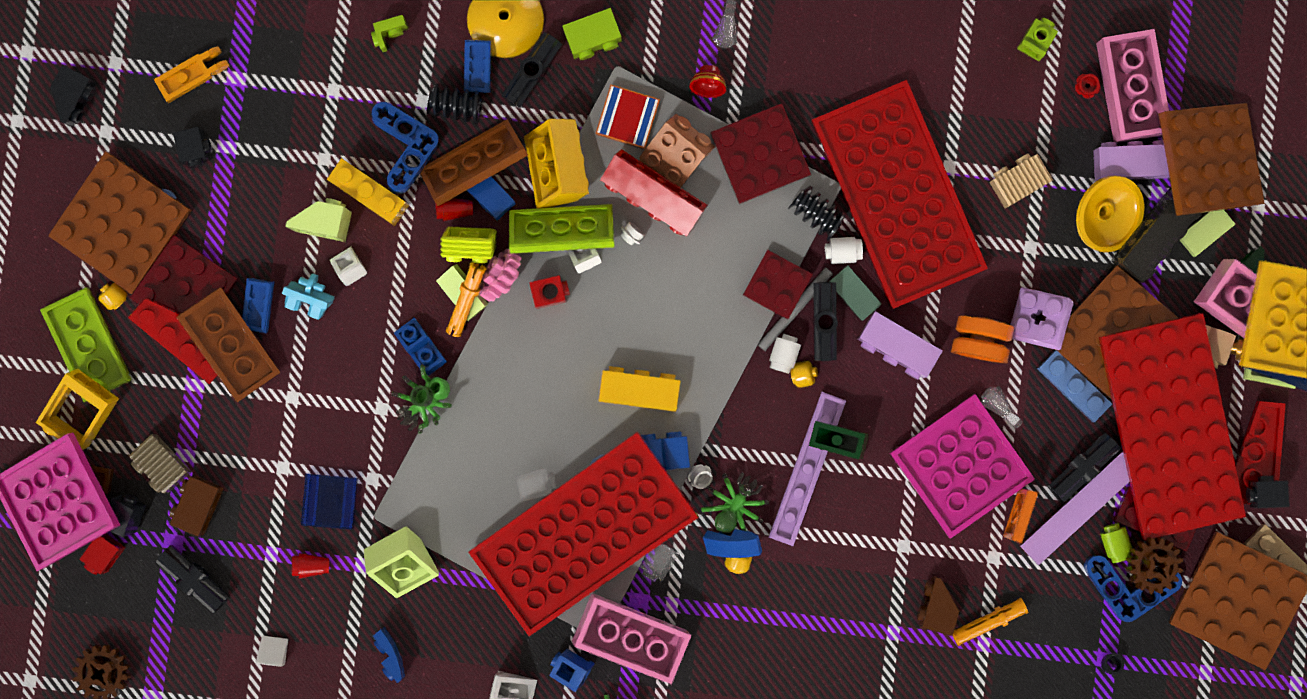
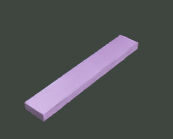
[769,392,846,546]
[1020,451,1130,566]

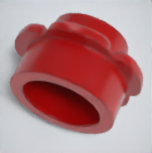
[1075,73,1100,99]

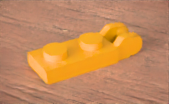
[154,47,229,103]

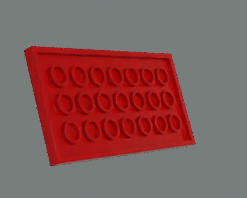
[811,80,988,309]
[1099,313,1246,540]
[468,431,699,636]

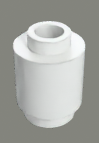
[825,237,863,264]
[769,334,801,374]

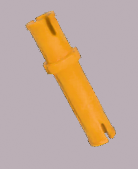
[446,262,486,337]
[953,598,1028,646]

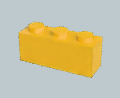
[327,158,409,226]
[599,366,680,412]

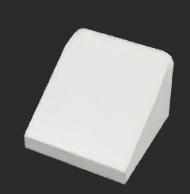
[330,247,367,286]
[256,636,288,667]

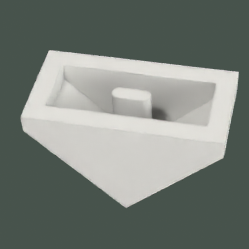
[490,671,537,699]

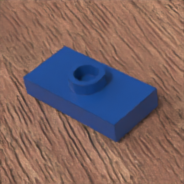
[464,39,491,93]
[242,278,274,333]

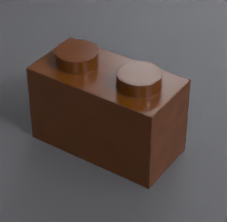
[169,476,224,537]

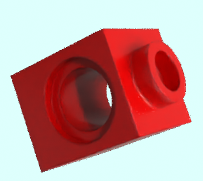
[529,275,570,309]
[79,534,126,575]

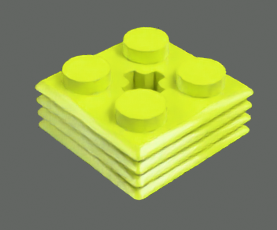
[440,227,497,263]

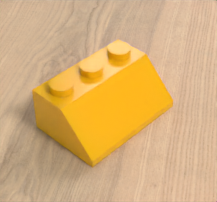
[524,119,589,209]

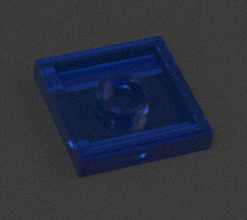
[301,473,358,530]

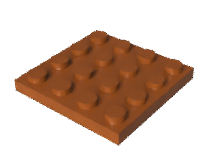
[1159,103,1265,216]
[48,151,192,294]
[1054,266,1178,400]
[1169,531,1307,670]

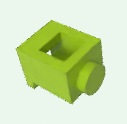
[1017,18,1058,61]

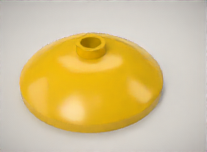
[467,0,544,58]
[1076,175,1144,252]

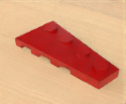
[128,297,217,384]
[1235,401,1286,504]

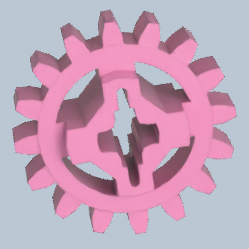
[479,248,522,302]

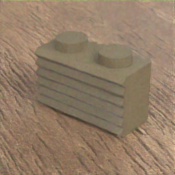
[129,434,191,493]

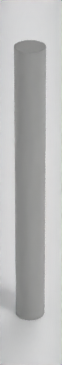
[758,268,833,351]

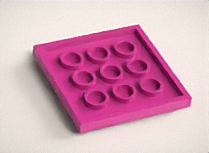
[889,394,1035,539]
[0,432,120,571]

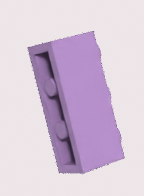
[1094,140,1170,181]
[857,311,942,380]

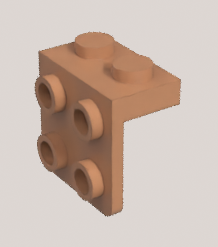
[640,113,716,187]

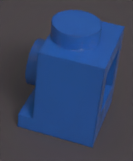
[549,649,595,692]

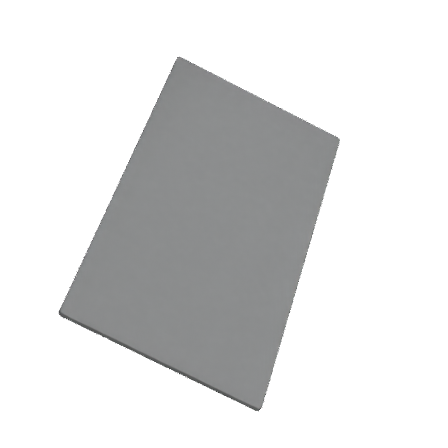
[374,67,841,628]

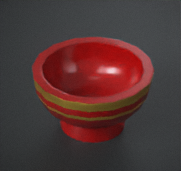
[689,65,726,98]

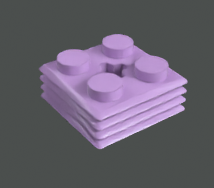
[1011,287,1073,350]

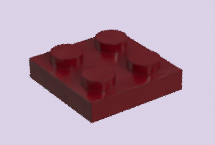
[742,249,813,320]

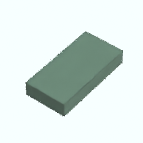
[829,266,881,321]

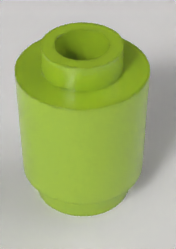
[1100,523,1132,563]

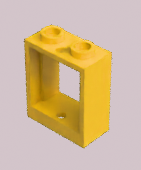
[36,368,119,450]

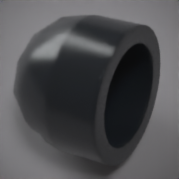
[1101,653,1124,675]

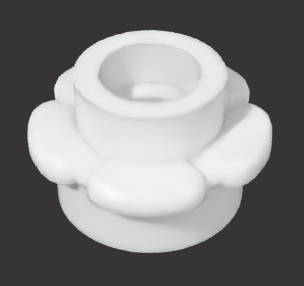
[621,222,645,245]
[688,464,713,489]

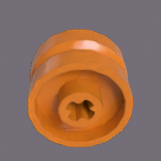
[951,316,1015,364]

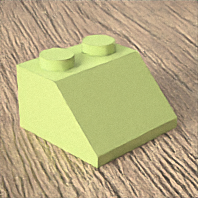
[286,198,352,242]
[364,526,439,598]

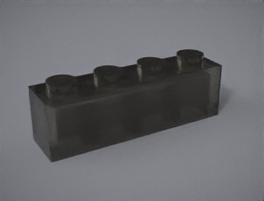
[1111,187,1203,283]

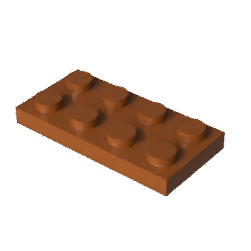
[420,119,528,206]
[176,287,280,402]

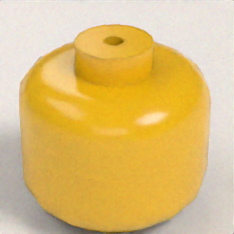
[98,283,127,310]
[791,361,818,388]
[725,557,752,574]

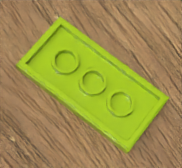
[509,204,614,254]
[40,287,132,402]

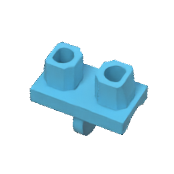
[282,273,335,319]

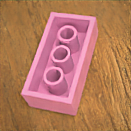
[1096,29,1169,143]
[1194,259,1256,338]
[572,593,691,684]

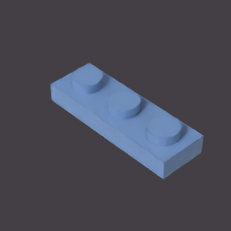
[1037,350,1112,422]

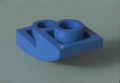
[467,177,516,221]
[394,318,447,376]
[703,529,762,558]
[373,627,405,683]

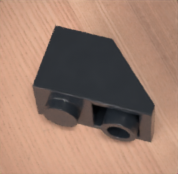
[50,65,97,128]

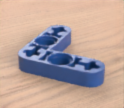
[372,102,438,194]
[1084,555,1182,622]

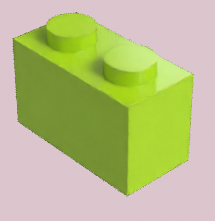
[562,8,622,60]

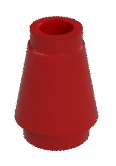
[436,198,473,221]
[292,553,329,579]

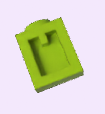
[371,15,408,52]

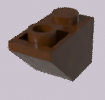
[917,575,959,636]

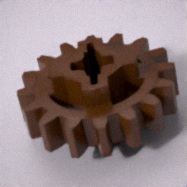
[1125,537,1183,594]
[72,644,131,699]

